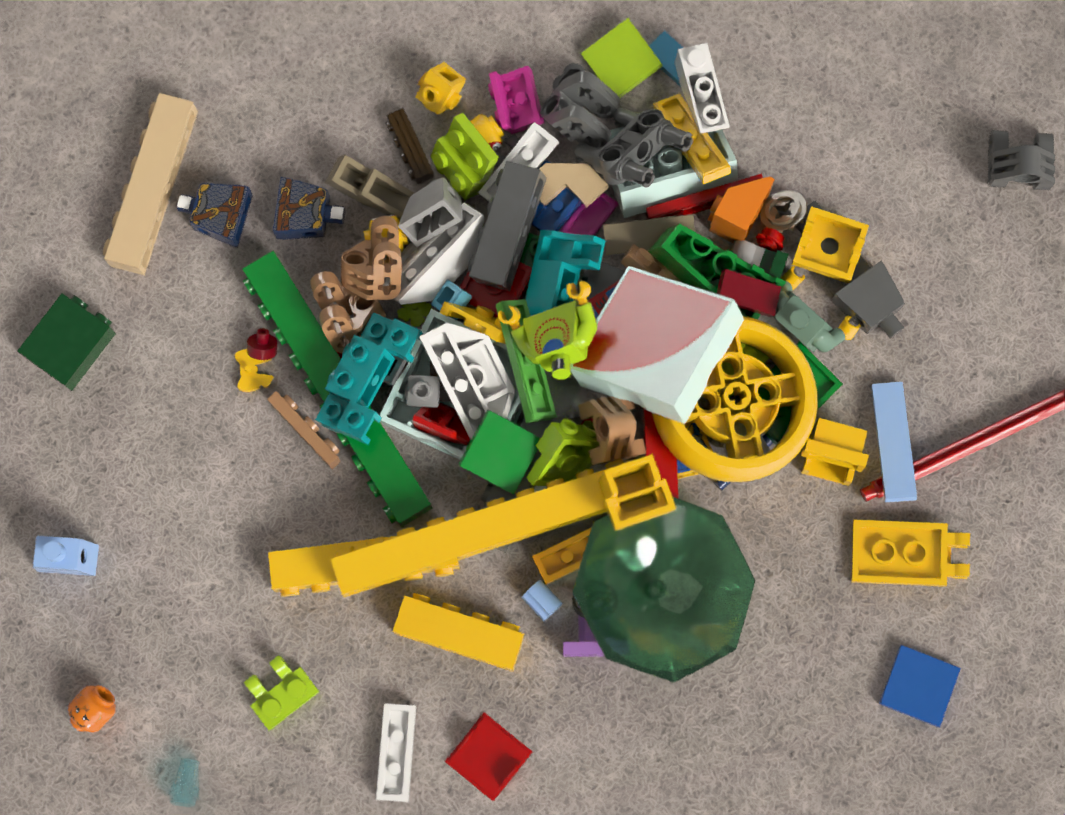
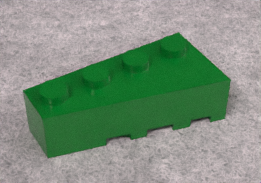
[648,223,786,319]

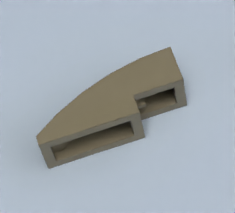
[325,154,414,220]

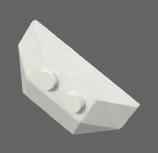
[383,203,485,305]
[419,322,515,440]

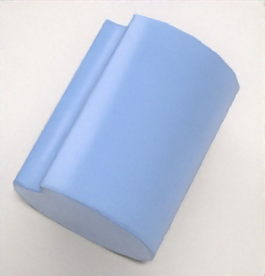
[521,580,563,621]

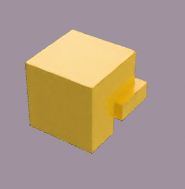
[801,418,869,486]
[599,455,676,531]

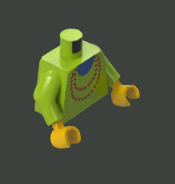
[498,281,597,379]

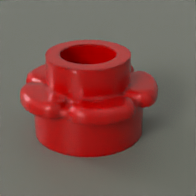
[756,227,785,252]

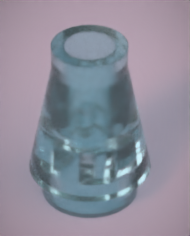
[168,759,200,807]

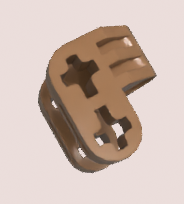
[341,216,402,300]
[310,271,386,353]
[578,396,646,466]

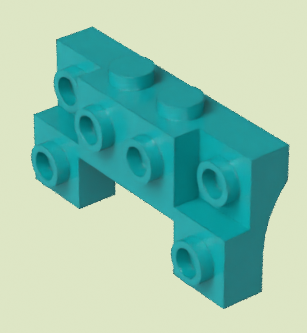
[526,230,606,316]
[315,312,424,445]

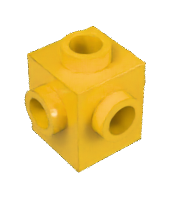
[415,62,467,115]

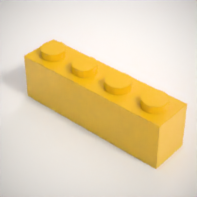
[392,593,524,672]

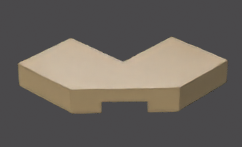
[539,163,609,208]

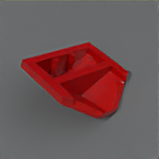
[412,402,471,445]

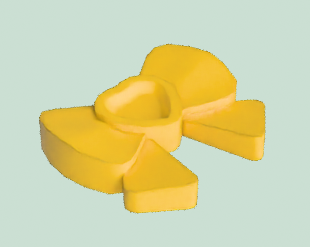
[234,349,274,392]

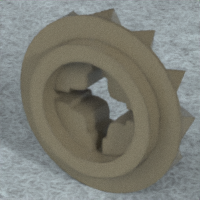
[760,190,808,233]

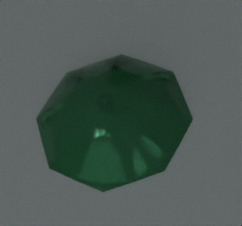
[572,497,756,683]

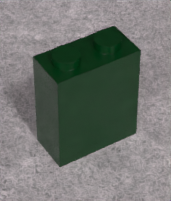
[17,293,116,391]

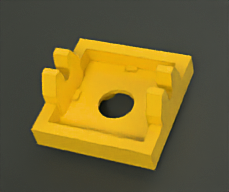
[792,206,869,283]

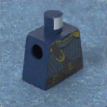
[273,177,345,240]
[177,183,253,248]

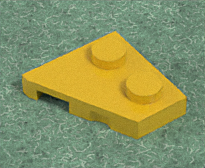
[440,301,506,344]

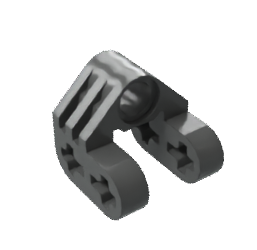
[540,71,620,148]
[988,130,1055,190]

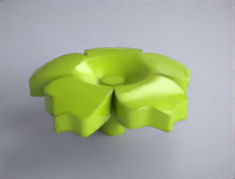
[397,302,434,327]

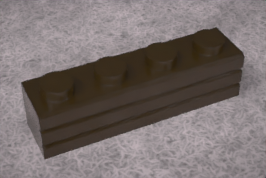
[385,108,434,184]

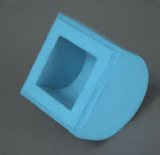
[431,280,473,320]

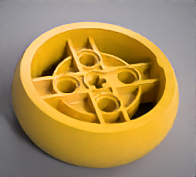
[652,316,818,482]

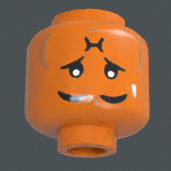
[68,685,116,733]

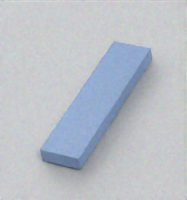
[871,382,917,503]

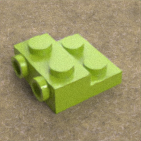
[430,113,499,200]
[526,419,600,486]

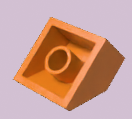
[708,176,775,243]

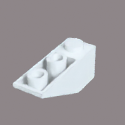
[674,43,729,134]

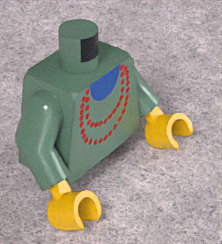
[773,266,861,353]

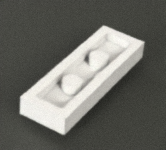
[478,122,559,201]
[376,703,416,802]

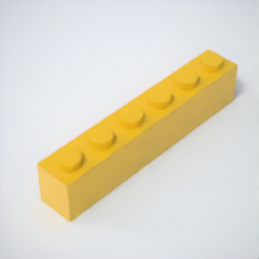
[268,536,460,597]

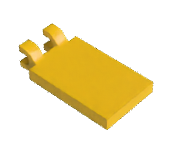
[851,520,970,587]

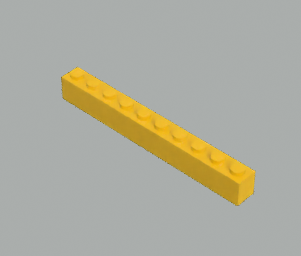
[330,459,631,598]

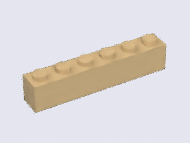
[103,93,198,275]

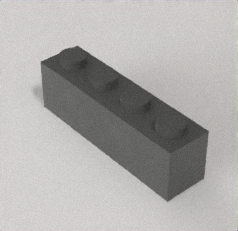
[468,161,547,292]

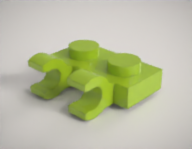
[244,655,320,731]

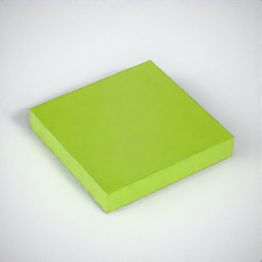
[581,18,663,98]

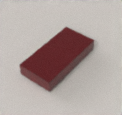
[716,269,781,317]

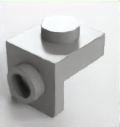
[405,375,440,408]

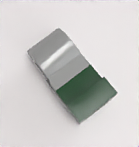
[731,240,789,278]

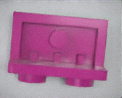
[488,66,544,134]

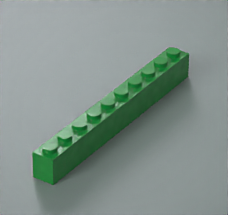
[242,250,433,528]

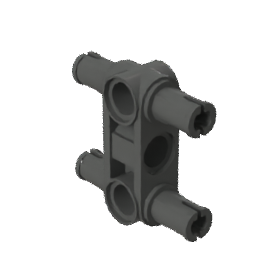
[575,107,693,188]

